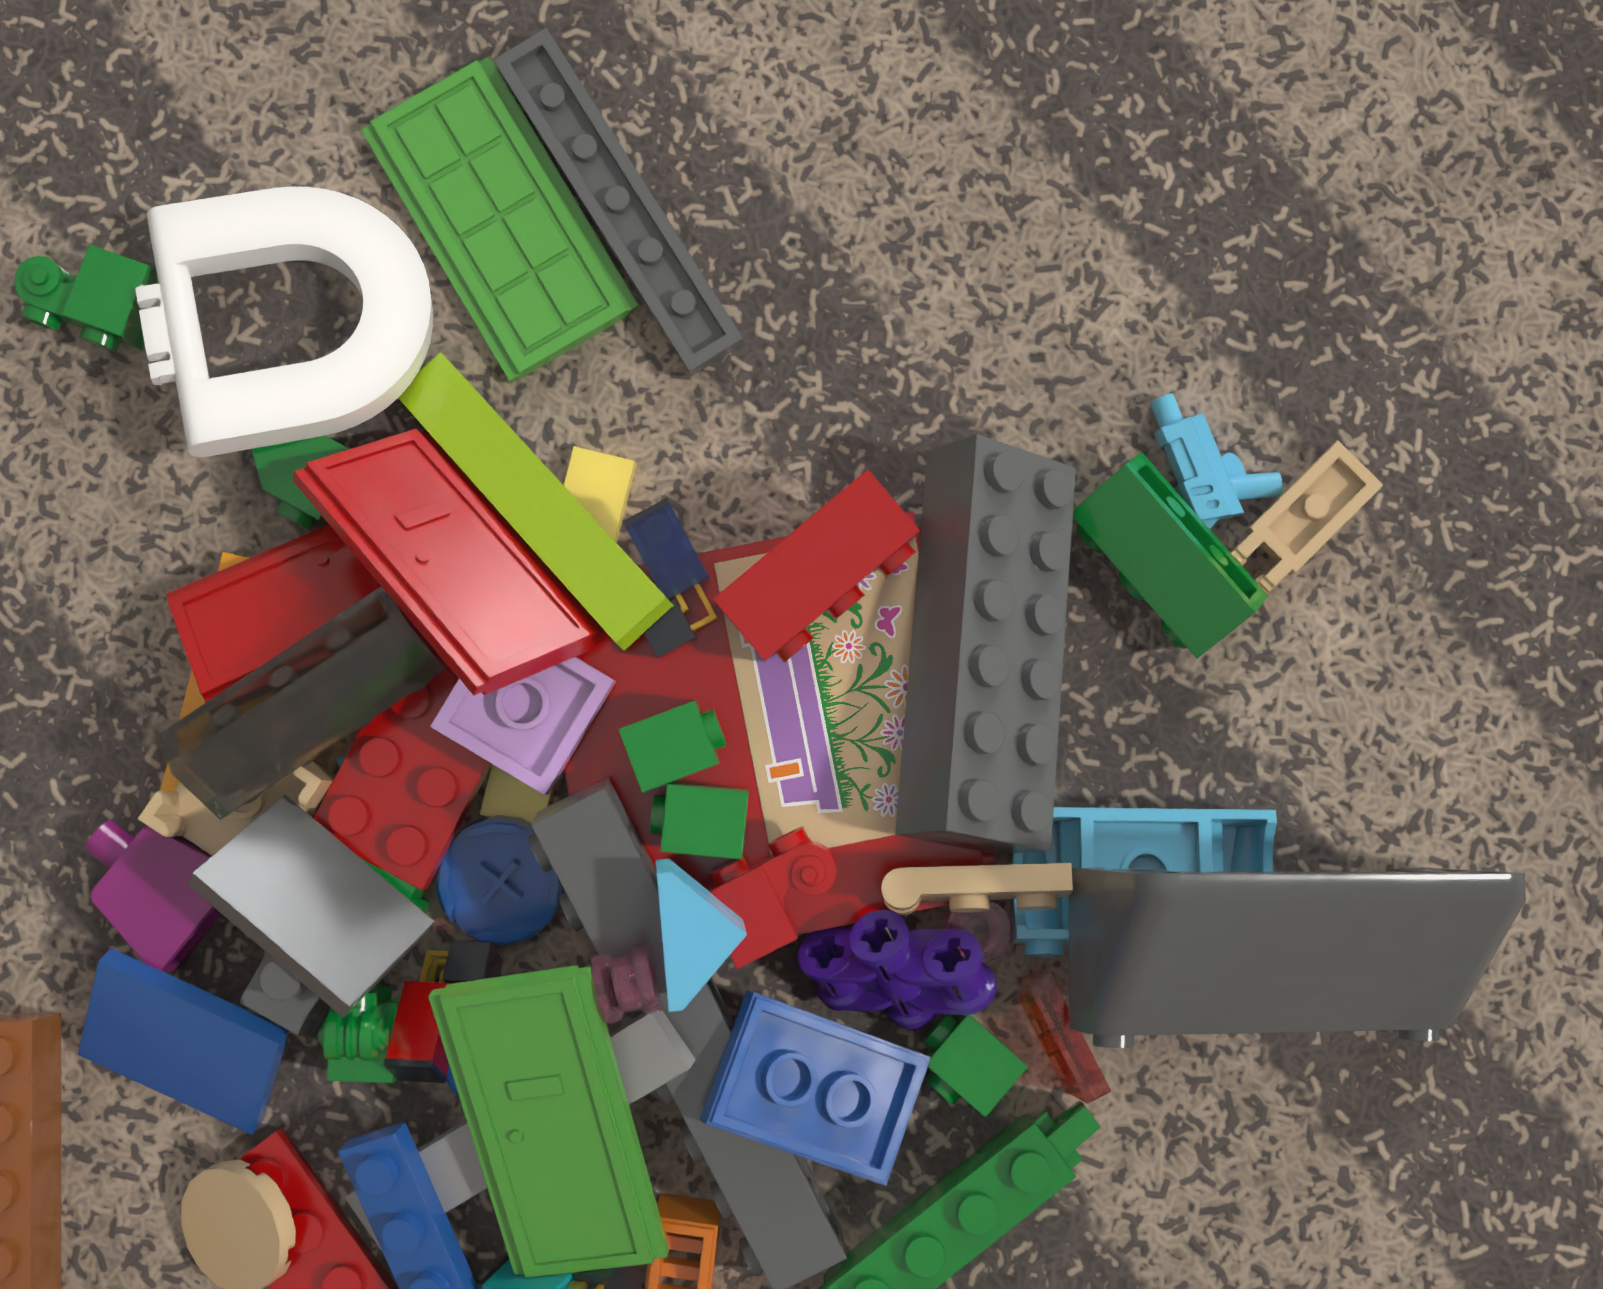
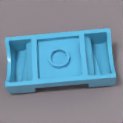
[1010,807,1277,957]

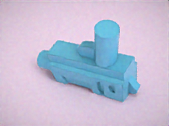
[1150,393,1282,529]

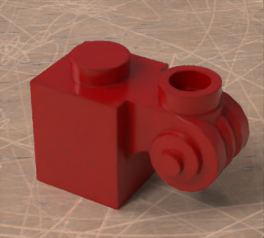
[705,826,837,969]

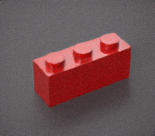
[713,469,920,663]

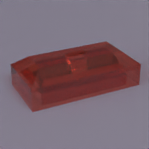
[1018,967,1112,1104]

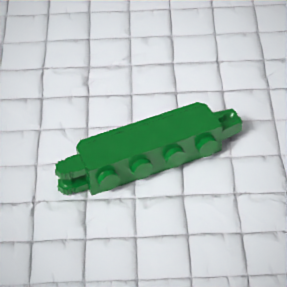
[818,1101,1101,1289]

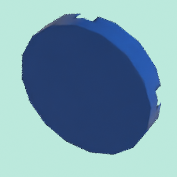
[436,815,565,946]

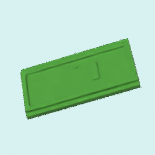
[361,56,640,383]
[428,965,669,1278]

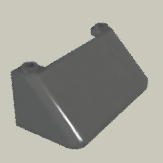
[1068,868,1526,1048]

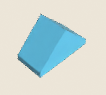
[655,859,747,1012]

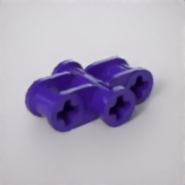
[798,909,997,1030]

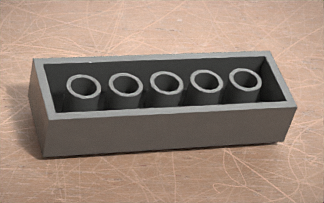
[895,434,1076,855]

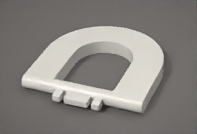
[135,187,433,457]

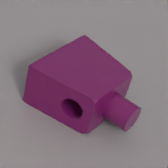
[85,820,222,973]

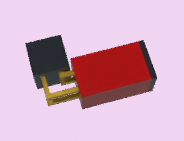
[384,941,504,1083]

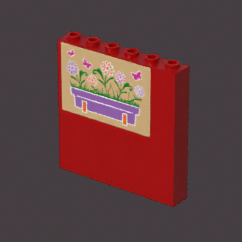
[564,511,995,934]

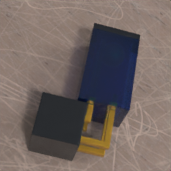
[622,498,718,659]

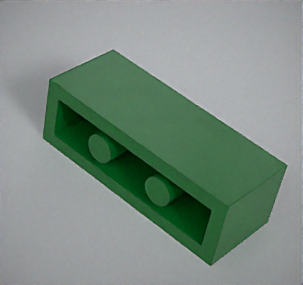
[1073,452,1268,659]

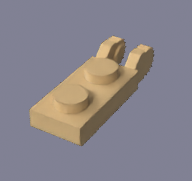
[1230,441,1383,594]

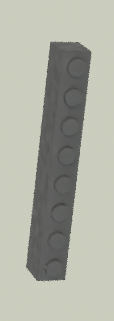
[528,777,847,1289]

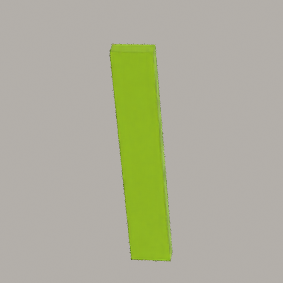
[398,352,674,650]

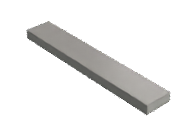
[344,1004,696,1250]

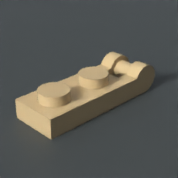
[881,863,1073,915]

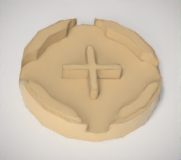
[181,1159,296,1289]

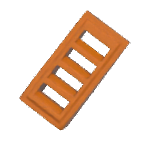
[645,1194,722,1289]

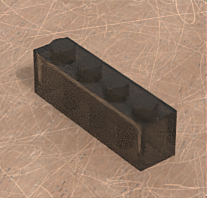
[160,586,446,820]

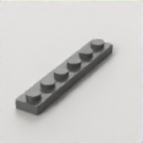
[493,28,744,376]

